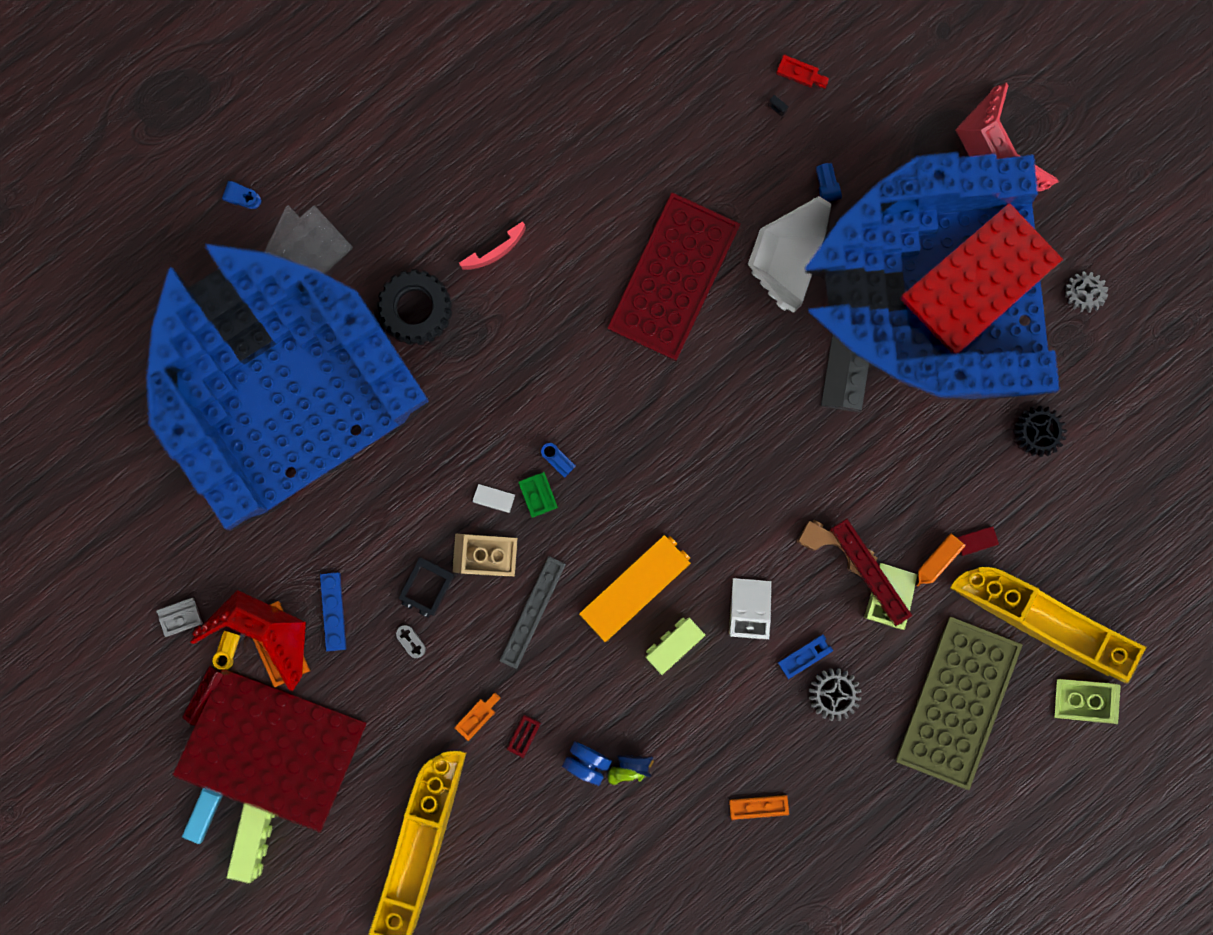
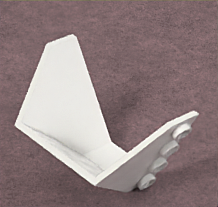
[748,197,831,312]

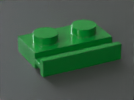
[519,472,558,518]

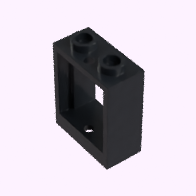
[398,557,456,618]

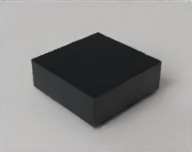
[768,95,789,116]

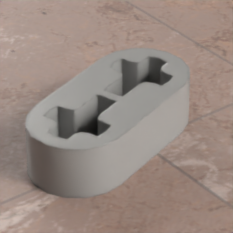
[396,625,426,658]

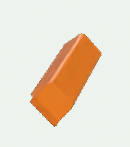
[917,533,966,586]

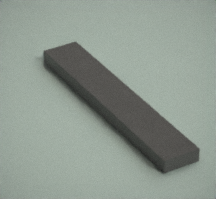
[500,556,566,669]

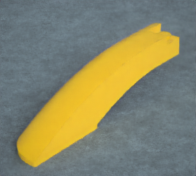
[369,751,466,935]

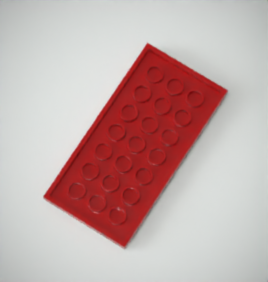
[900,204,1063,355]

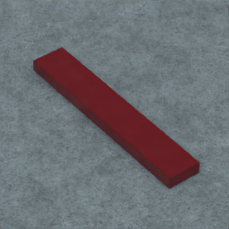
[830,518,912,627]

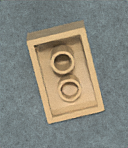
[453,534,517,576]

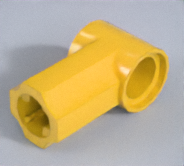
[212,631,241,670]

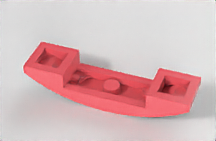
[459,221,526,270]

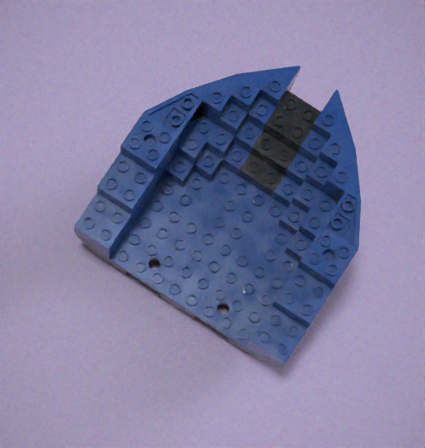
[805,153,1059,400]
[147,245,429,530]

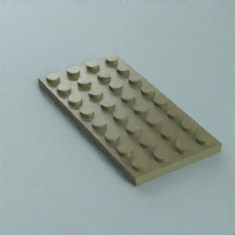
[895,617,1022,790]

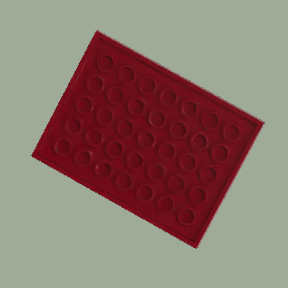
[173,670,367,833]

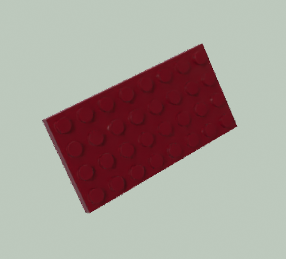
[607,193,740,361]

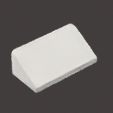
[472,484,515,513]

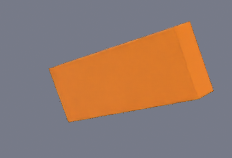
[729,795,789,820]

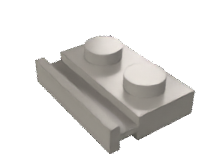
[156,598,203,637]

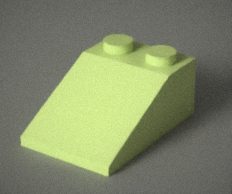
[1054,679,1121,724]

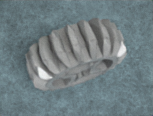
[809,668,861,721]

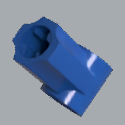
[816,163,842,202]
[541,443,576,478]

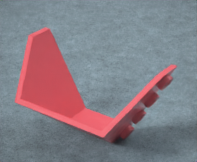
[956,82,1058,191]

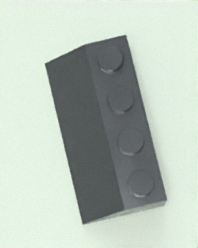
[821,334,869,413]

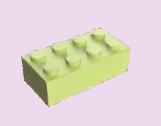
[227,804,275,883]

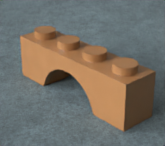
[797,520,877,577]

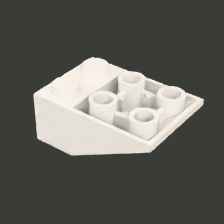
[729,578,771,639]

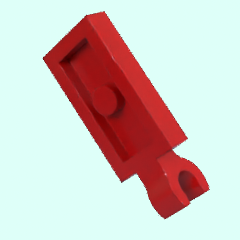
[776,55,829,89]

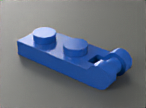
[778,634,834,679]

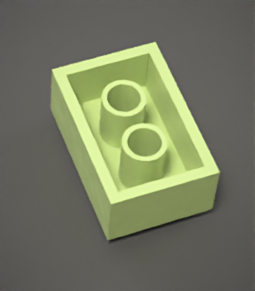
[645,617,705,675]

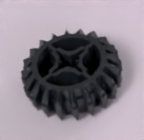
[1014,405,1067,457]

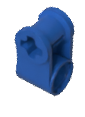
[222,181,261,209]

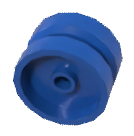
[562,741,612,786]

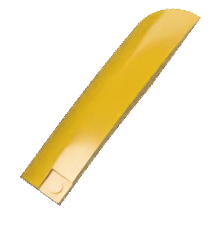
[950,567,1146,684]

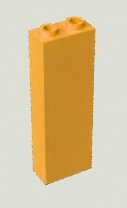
[579,535,691,642]

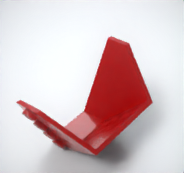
[190,590,306,691]

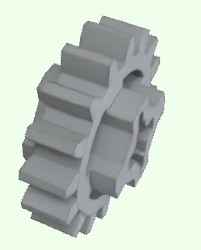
[1065,271,1108,313]

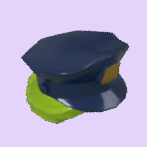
[608,755,654,785]

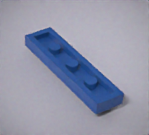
[320,573,346,651]

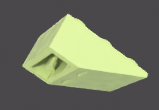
[864,563,917,630]

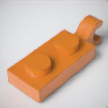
[455,693,500,741]

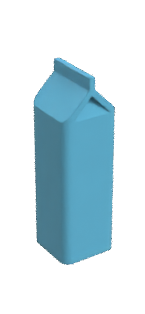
[182,788,223,844]

